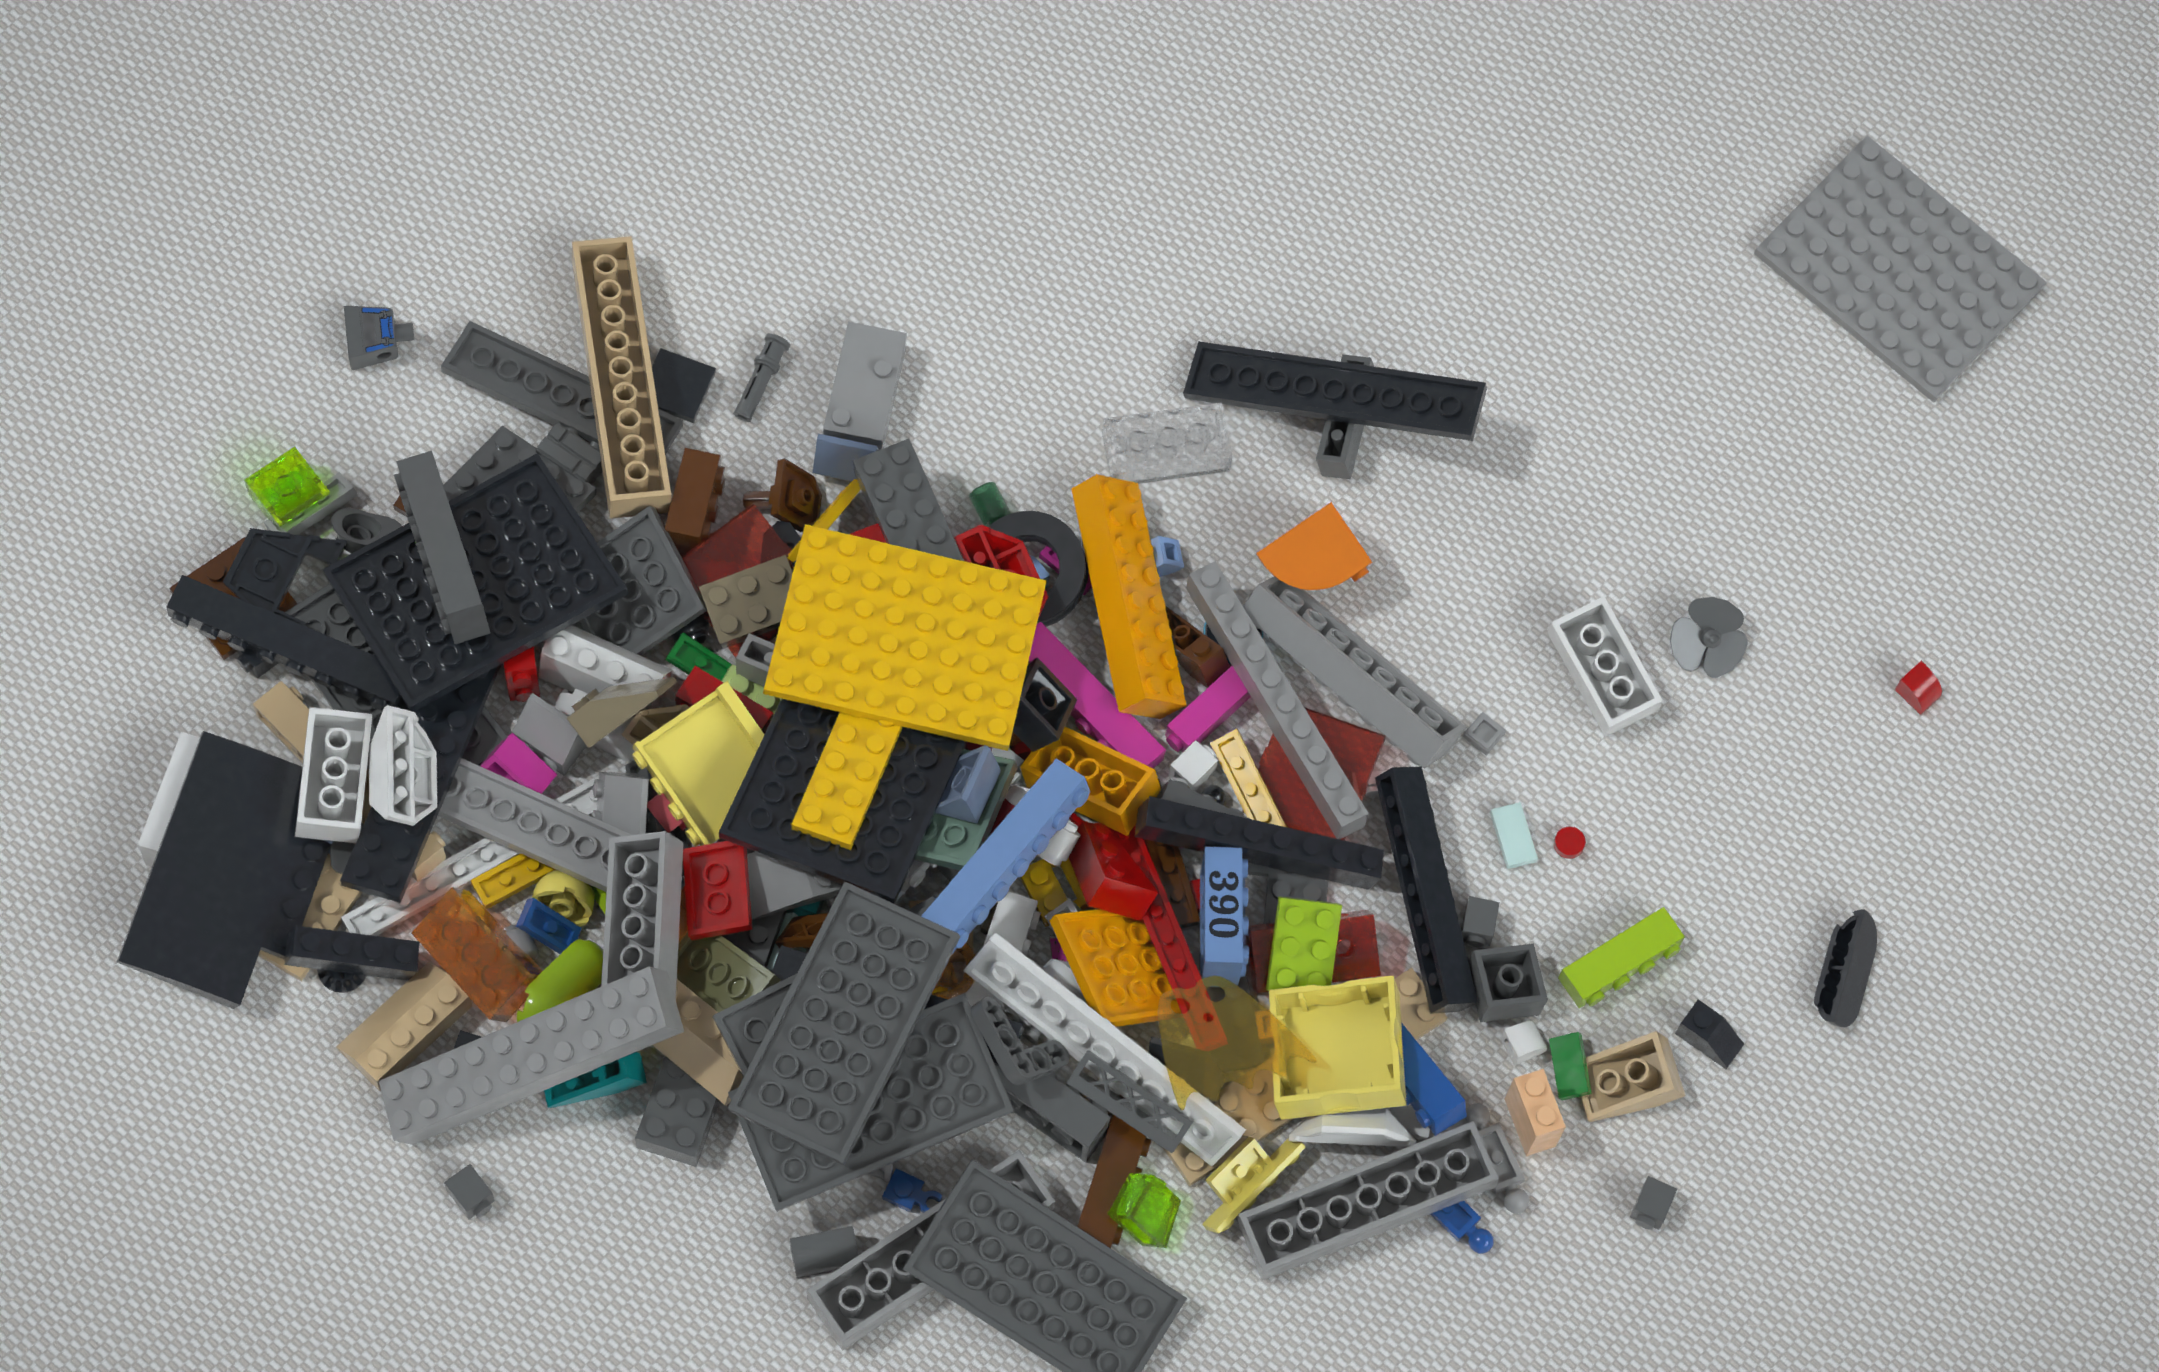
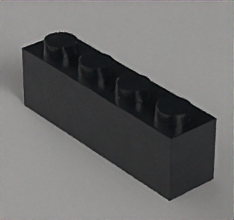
[284,925,420,981]

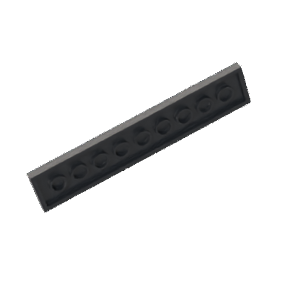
[1183,341,1487,441]
[340,664,502,903]

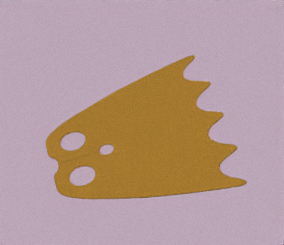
[1158,976,1317,1110]

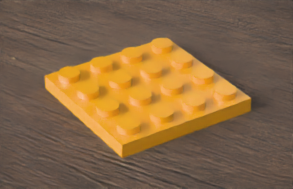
[1049,909,1183,1027]

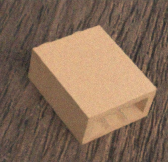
[1504,1069,1566,1156]

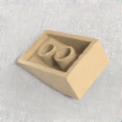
[1581,1031,1686,1122]

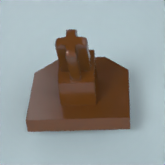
[743,458,822,532]

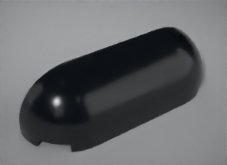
[1814,909,1877,1028]

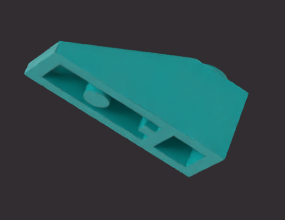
[544,1052,647,1108]

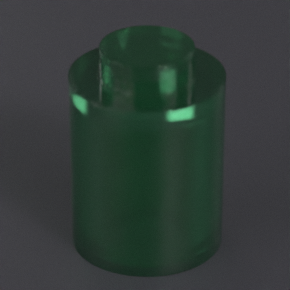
[969,482,1011,527]

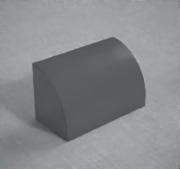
[790,1226,858,1278]

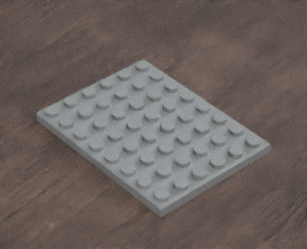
[1754,135,2047,403]

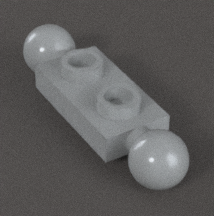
[1465,1103,1529,1214]

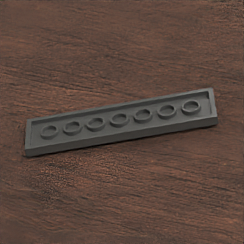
[441,321,683,455]

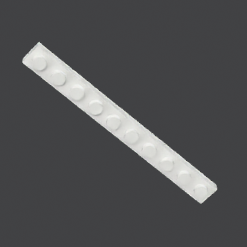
[341,767,618,936]

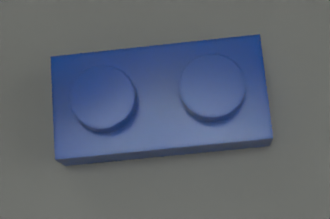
[516,898,582,954]

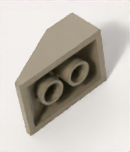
[566,677,677,748]

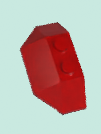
[954,524,1048,618]

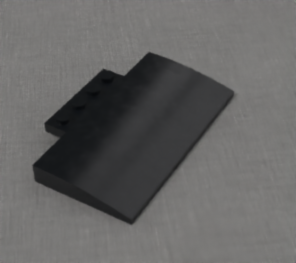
[117,731,331,1009]

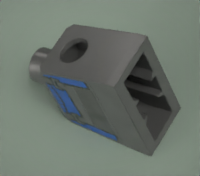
[344,306,415,370]

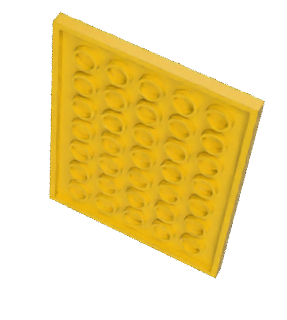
[763,524,1046,751]

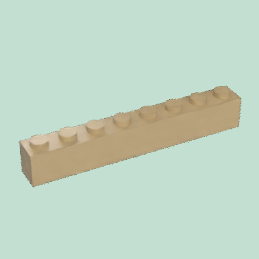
[253,681,446,882]

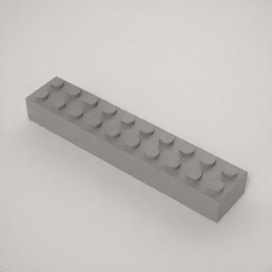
[379,966,684,1145]

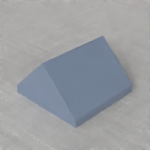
[812,434,879,481]
[936,745,1001,823]

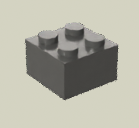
[1469,943,1548,1023]

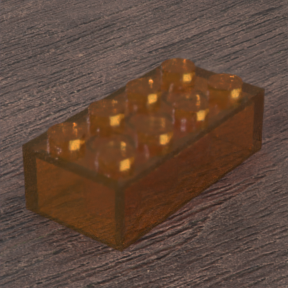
[412,887,542,1022]

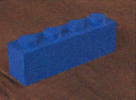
[1401,1022,1467,1136]

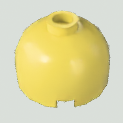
[532,870,595,927]

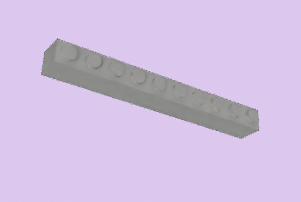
[1186,561,1369,839]

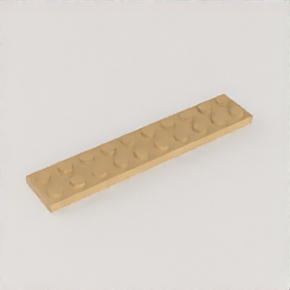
[1162,968,1448,1187]

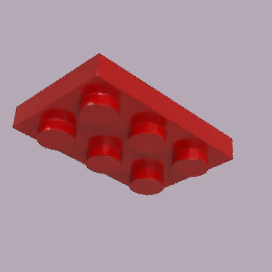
[683,841,753,940]

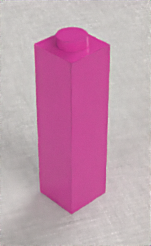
[1165,666,1251,753]

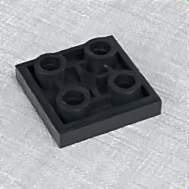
[652,348,716,423]

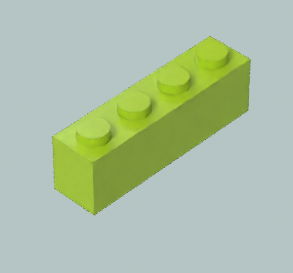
[1558,907,1685,1008]

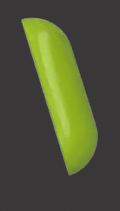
[517,939,603,1022]

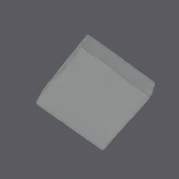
[1463,712,1506,756]

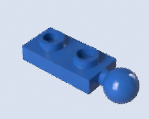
[1430,1201,1494,1254]

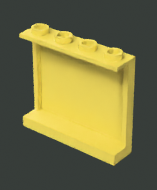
[632,681,764,847]

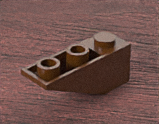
[1165,606,1230,688]

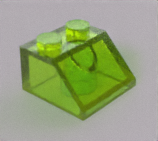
[244,446,330,527]

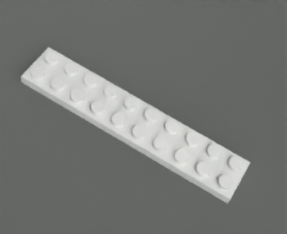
[963,932,1246,1166]

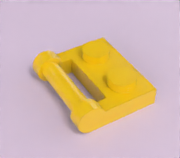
[1020,857,1090,927]

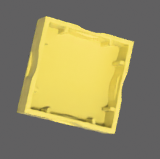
[1269,975,1406,1120]

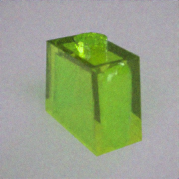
[1108,1173,1181,1248]

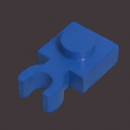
[882,1168,942,1213]

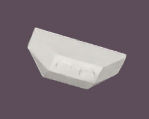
[369,705,437,826]
[1289,1108,1416,1147]

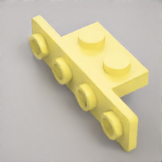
[1202,1137,1305,1234]

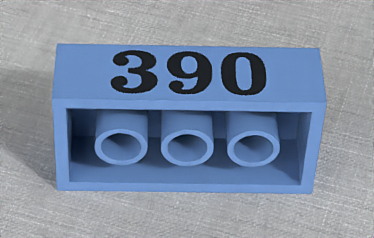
[1200,847,1249,988]

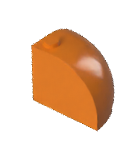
[1256,502,1373,590]

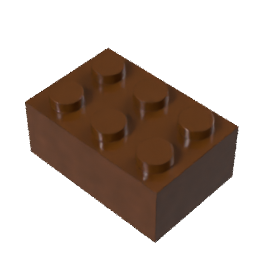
[665,448,726,560]

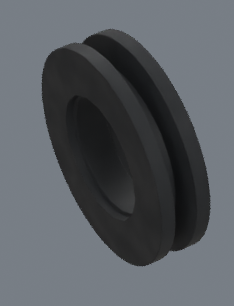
[989,511,1088,627]

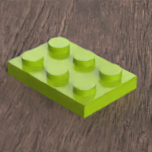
[1266,896,1342,991]

